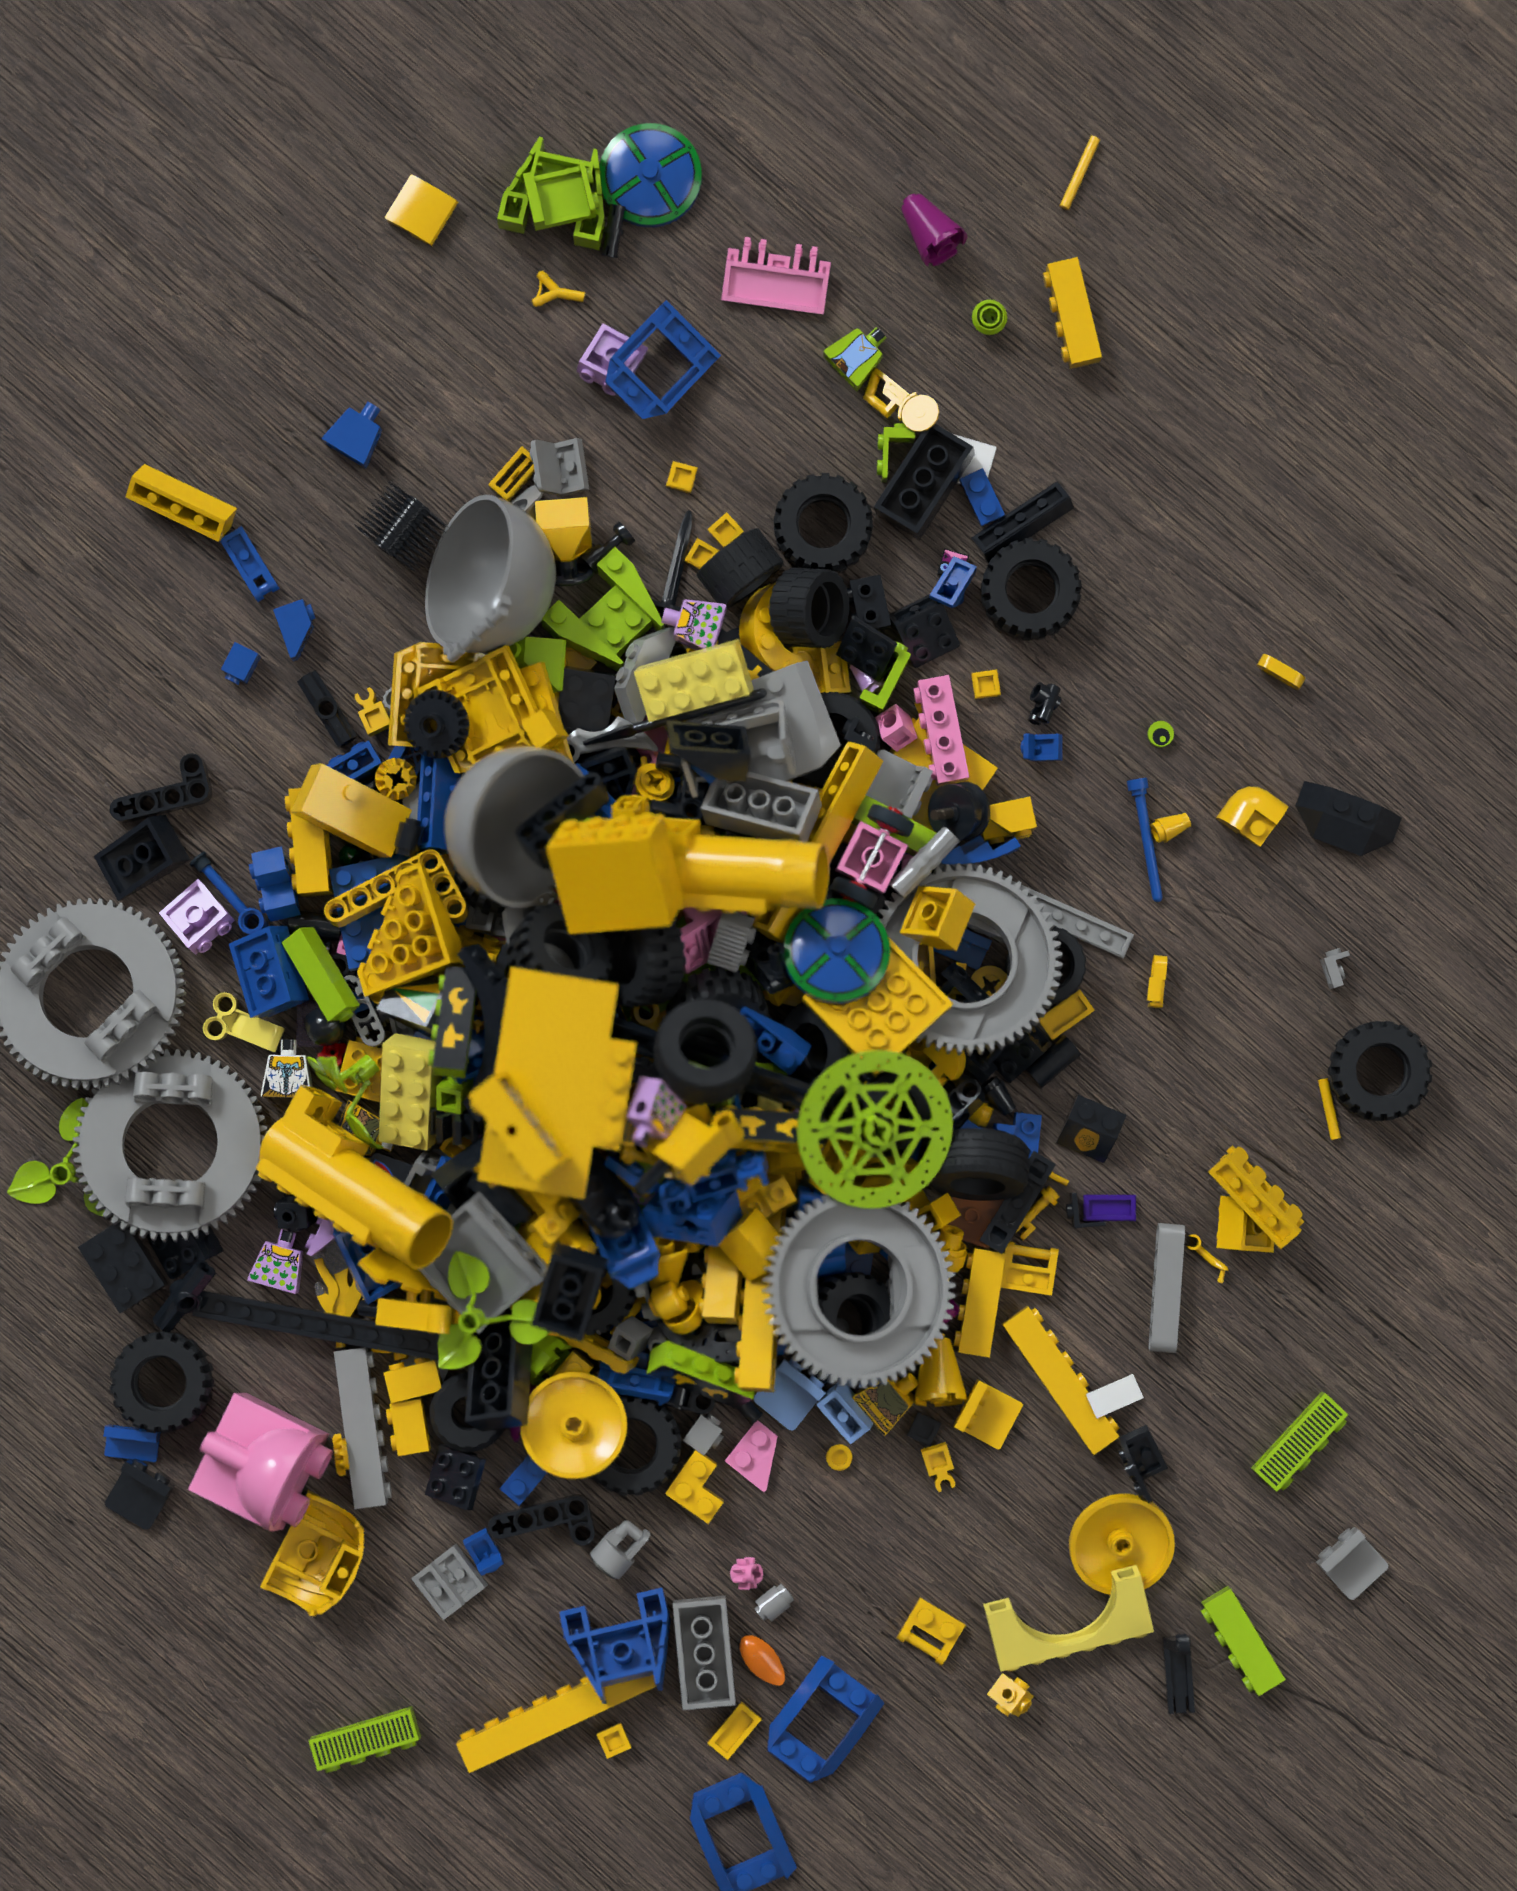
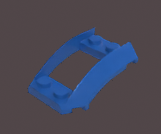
[605,300,721,419]
[598,1297,684,1406]
[767,1656,885,1783]
[690,1772,797,1891]

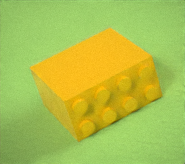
[546,813,685,934]

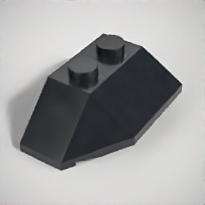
[574,747,638,801]
[1295,781,1402,856]

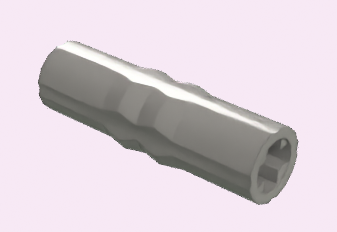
[889,826,960,899]

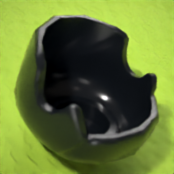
[303,1008,346,1046]

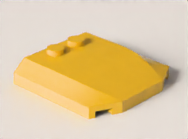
[388,642,485,747]
[417,645,538,773]

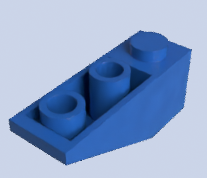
[740,1006,811,1075]

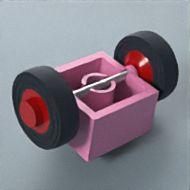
[830,804,914,910]

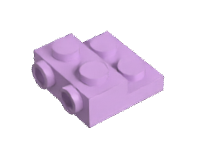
[576,324,648,395]
[159,879,235,955]

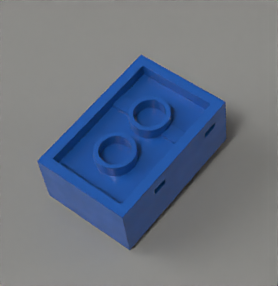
[229,926,309,1018]
[642,1190,743,1246]

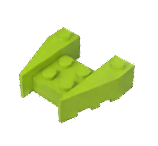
[497,137,605,250]
[541,547,665,672]

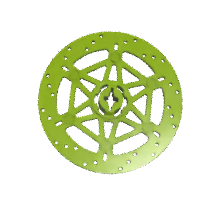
[797,1050,953,1209]

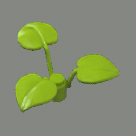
[306,1054,384,1149]
[7,1098,113,1216]
[438,1251,551,1369]

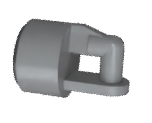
[590,1520,651,1579]

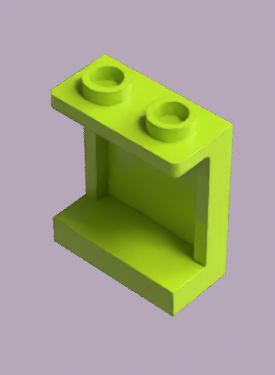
[523,161,600,231]
[859,641,911,714]

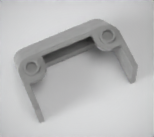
[681,699,796,798]

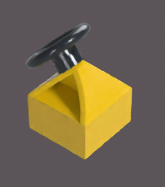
[535,497,594,587]

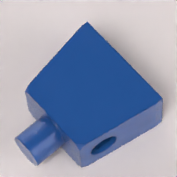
[322,402,382,469]

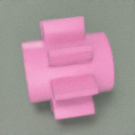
[730,1557,763,1590]

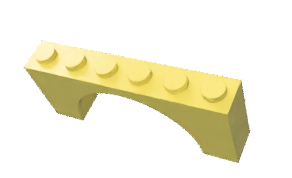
[983,1565,1154,1671]

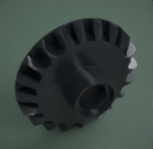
[403,690,469,759]

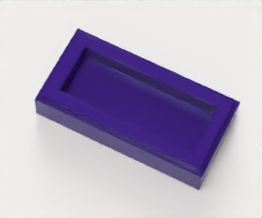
[1083,1195,1136,1221]

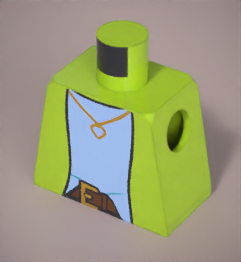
[823,327,887,392]

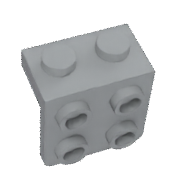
[530,438,589,496]
[866,750,933,819]
[1316,1527,1388,1600]

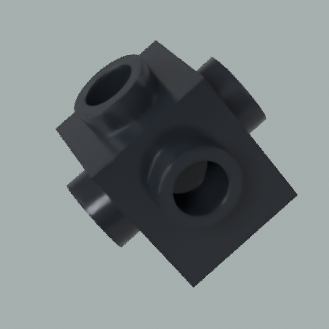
[274,1193,317,1232]

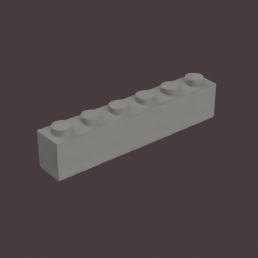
[334,1347,392,1509]

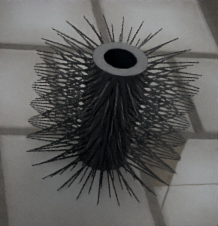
[354,481,449,573]

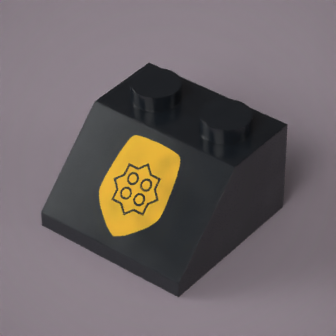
[1056,1094,1127,1163]

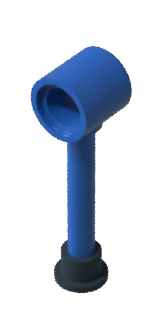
[189,851,269,935]

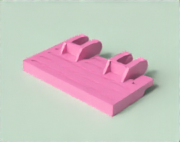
[721,237,831,314]

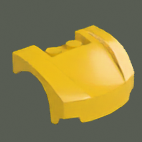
[260,1490,364,1616]

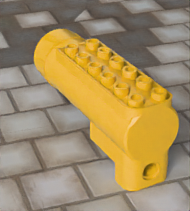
[612,795,829,915]
[256,1084,453,1269]

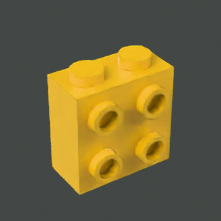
[335,1037,383,1102]

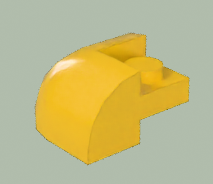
[1216,786,1289,847]

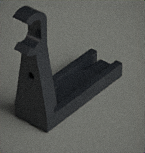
[1162,1634,1195,1714]

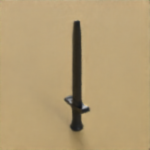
[652,510,692,632]

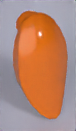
[739,1635,785,1686]

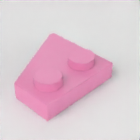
[725,1420,778,1492]

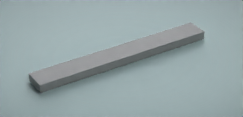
[933,862,1134,959]

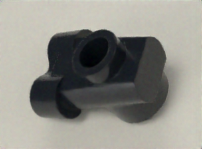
[1028,682,1061,726]

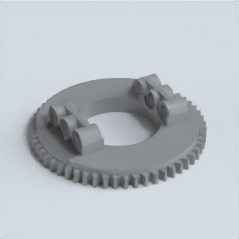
[878,863,1062,1055]
[0,898,186,1090]
[72,1049,268,1242]
[762,1193,956,1387]

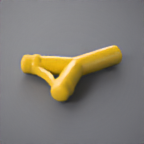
[532,271,585,307]

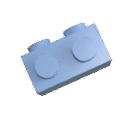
[816,1382,873,1444]

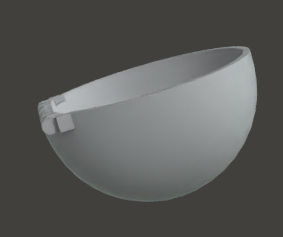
[425,495,556,662]
[444,747,594,908]

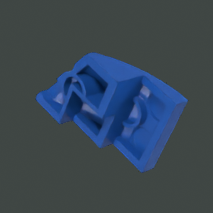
[941,835,1021,865]

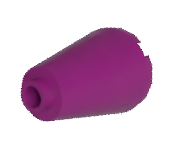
[901,194,968,267]

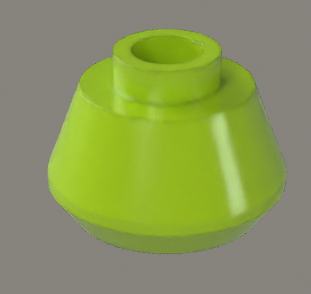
[972,300,1007,335]

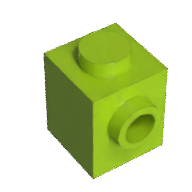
[436,1076,473,1115]

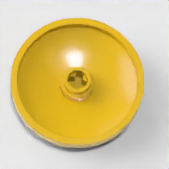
[520,1372,627,1479]
[1069,1494,1175,1595]

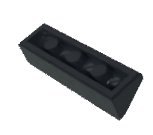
[971,482,1074,563]

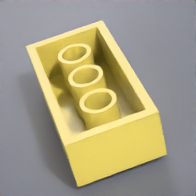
[634,639,754,722]
[379,1033,442,1151]

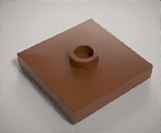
[939,1197,1005,1249]

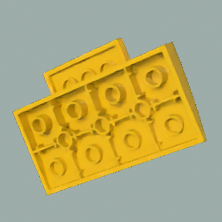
[478,967,637,1199]

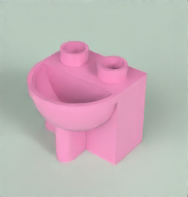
[188,1393,333,1531]

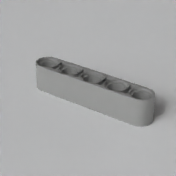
[1149,1223,1185,1353]

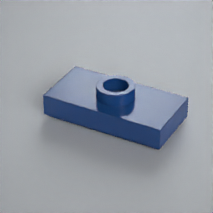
[604,1156,661,1193]

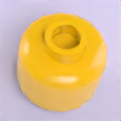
[648,1281,689,1320]

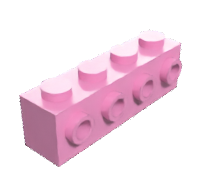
[913,675,969,786]

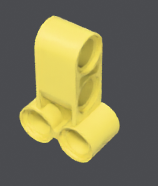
[203,992,285,1052]

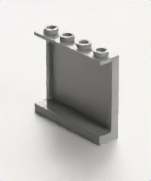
[417,1191,548,1334]

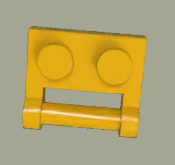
[1001,1241,1059,1296]
[896,1597,966,1666]

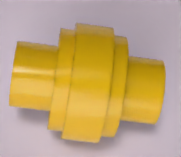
[936,1225,968,1281]

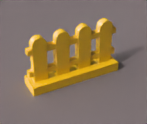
[1208,1145,1304,1249]

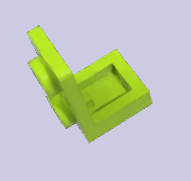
[877,423,915,483]

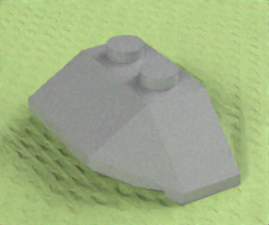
[614,627,676,724]

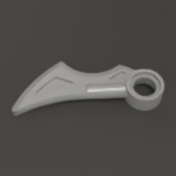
[567,716,658,762]

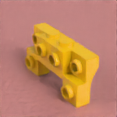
[737,1108,797,1219]
[473,1162,580,1248]

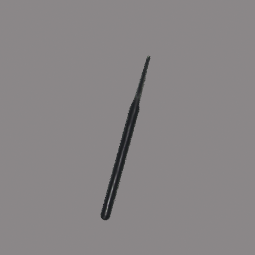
[583,688,767,746]

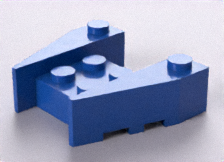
[559,1588,671,1704]

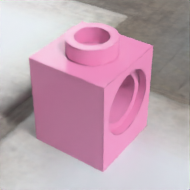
[875,704,917,752]

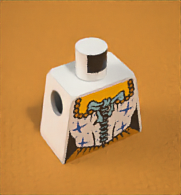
[261,1039,313,1097]

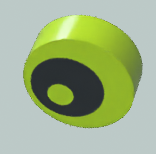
[1147,721,1174,748]

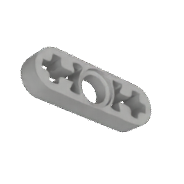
[344,975,386,1047]

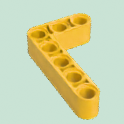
[324,850,469,927]

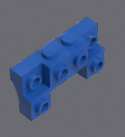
[659,1149,769,1214]

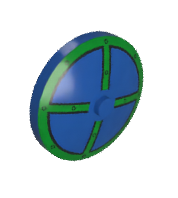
[599,123,702,227]
[784,899,890,1004]

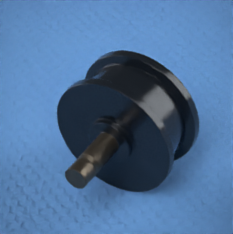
[928,782,990,841]

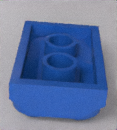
[588,1190,660,1289]
[333,1228,401,1304]

